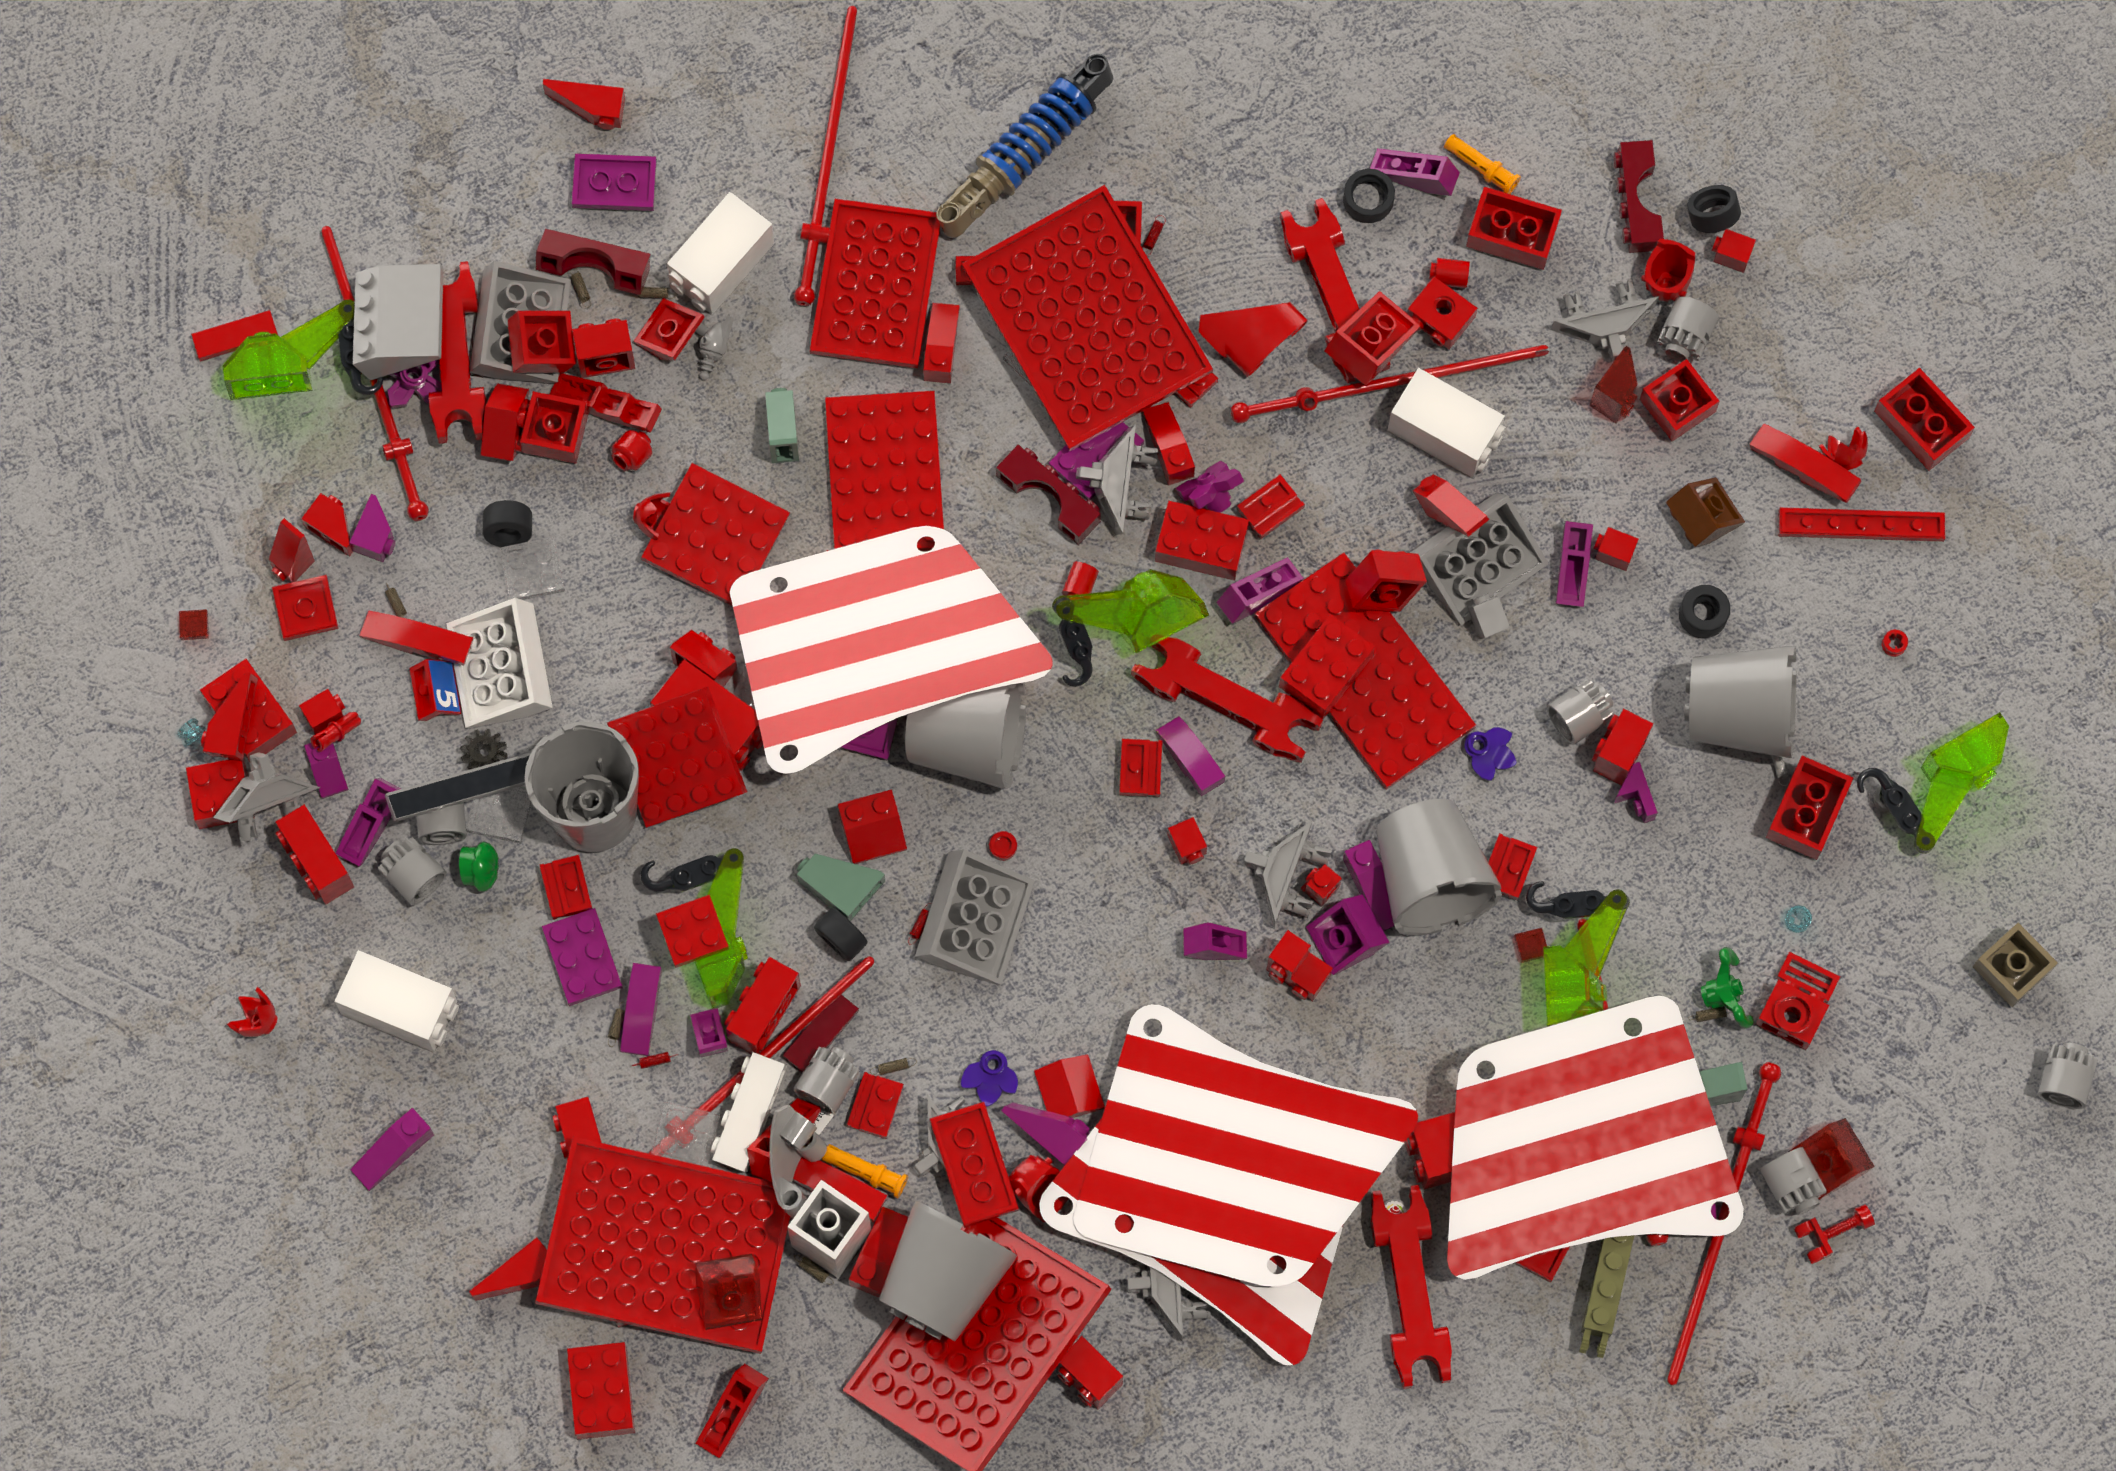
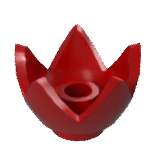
[1818,427,1868,470]
[633,492,671,539]
[227,987,278,1037]

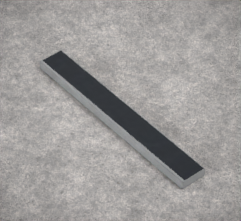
[385,753,531,822]

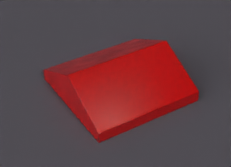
[633,298,705,361]
[1034,1054,1105,1118]

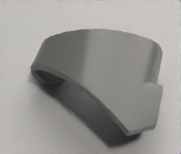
[770,1104,827,1219]

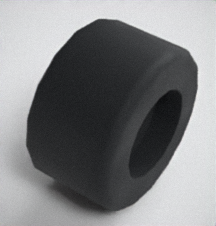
[482,500,532,548]
[1679,585,1730,638]
[814,908,868,961]

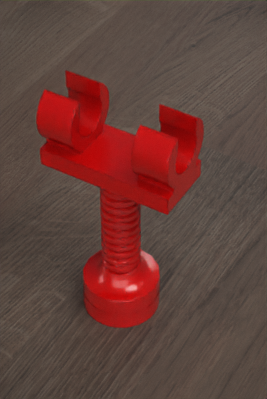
[1794,1204,1875,1264]

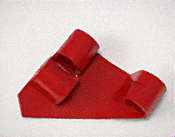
[1199,302,1308,377]

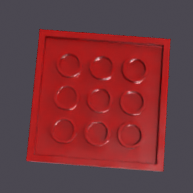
[641,463,790,606]
[607,686,747,828]

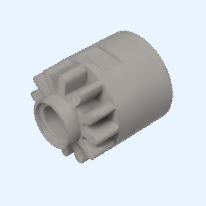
[1657,297,1719,362]
[1547,679,1614,745]
[416,802,467,845]
[378,837,447,906]
[2038,1042,2098,1109]
[793,1046,860,1115]
[1760,1147,1827,1215]

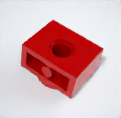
[1407,277,1478,350]
[1755,979,1829,1050]

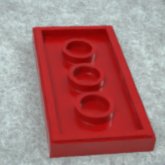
[930,1102,1019,1228]

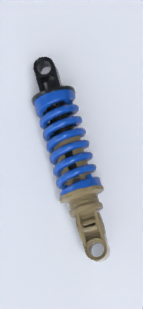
[937,54,1113,238]

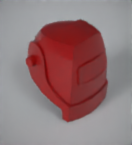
[1641,238,1695,302]
[1009,1155,1069,1223]

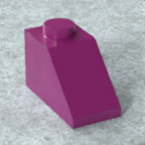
[350,494,396,562]
[1183,922,1247,960]

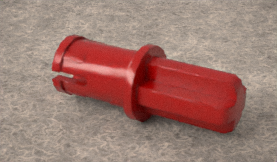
[310,712,361,752]

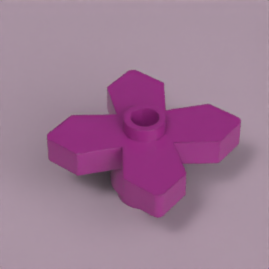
[387,359,442,408]
[1175,461,1244,513]

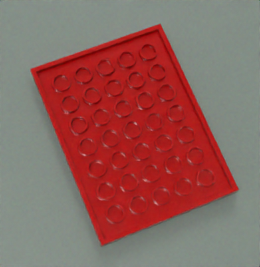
[962,185,1213,451]
[535,1136,790,1354]
[843,1217,1112,1471]

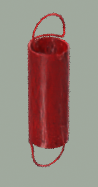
[1142,215,1166,255]
[908,903,932,945]
[632,1052,678,1069]

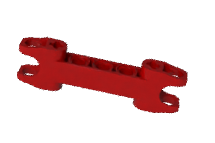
[1280,198,1391,384]
[429,261,486,444]
[1131,632,1323,763]
[1370,1185,1452,1389]

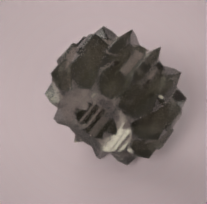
[460,728,508,770]

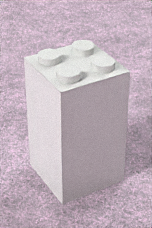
[667,192,774,315]
[1387,368,1506,478]
[334,950,459,1052]
[788,1180,871,1278]

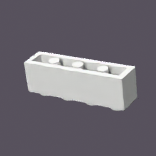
[711,1052,788,1172]

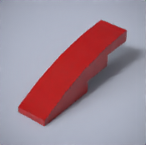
[550,373,662,433]
[1749,423,1862,503]
[359,610,473,666]
[792,1157,888,1222]

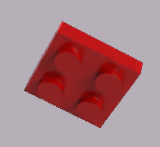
[656,894,729,968]

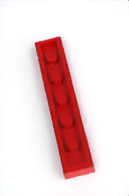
[1779,507,1945,542]

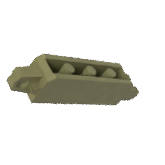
[1579,1235,1634,1358]

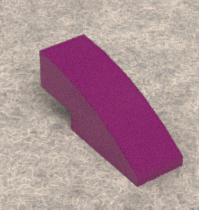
[1556,521,1593,607]
[1156,716,1226,797]
[336,778,401,866]
[620,963,662,1056]

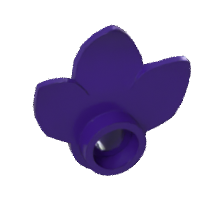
[1464,727,1517,781]
[961,1050,1018,1107]

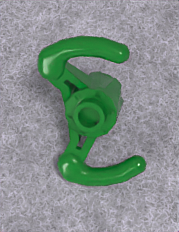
[1701,947,1754,1029]

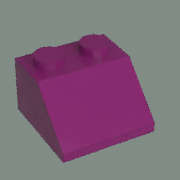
[1306,894,1390,975]

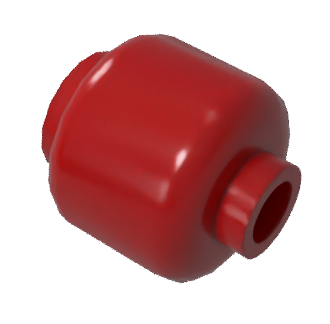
[612,430,652,471]

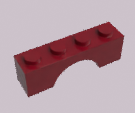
[1614,140,1664,253]
[535,228,651,295]
[996,445,1101,546]

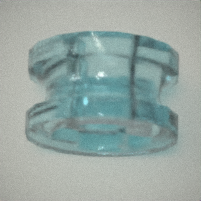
[177,718,206,745]
[1785,905,1812,933]

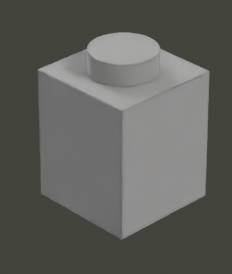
[1467,593,1510,638]

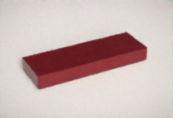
[783,994,859,1073]

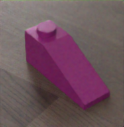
[1370,148,1460,196]
[1216,557,1304,624]
[1343,840,1395,931]
[1001,1102,1090,1165]
[350,1107,434,1191]

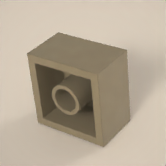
[1973,922,2058,1007]

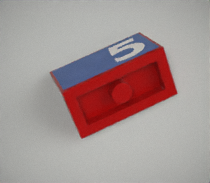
[409,659,461,721]

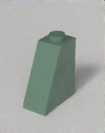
[765,388,799,464]
[797,853,885,921]
[1699,1062,1747,1106]

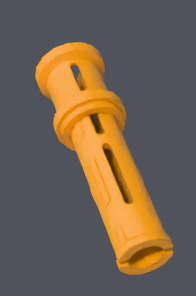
[1444,134,1521,194]
[822,1144,908,1199]

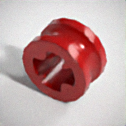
[1881,629,1908,657]

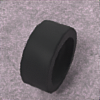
[1343,168,1395,223]
[1687,185,1741,233]

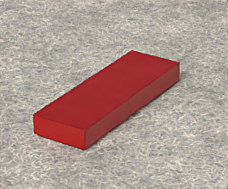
[191,310,279,362]

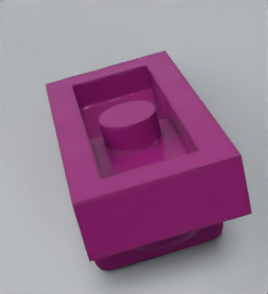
[304,743,349,799]
[1614,761,1658,823]
[690,1008,728,1058]

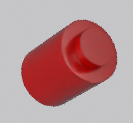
[1429,258,1470,288]
[1062,561,1099,606]

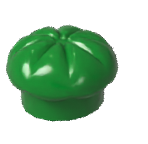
[459,841,499,892]

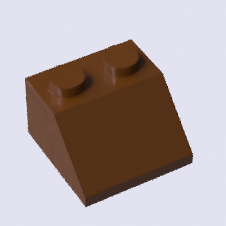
[1666,477,1745,547]

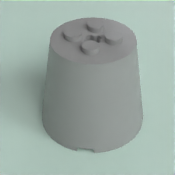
[1685,646,1797,758]
[903,682,1026,789]
[525,722,639,852]
[1376,799,1502,935]
[879,1201,1017,1341]

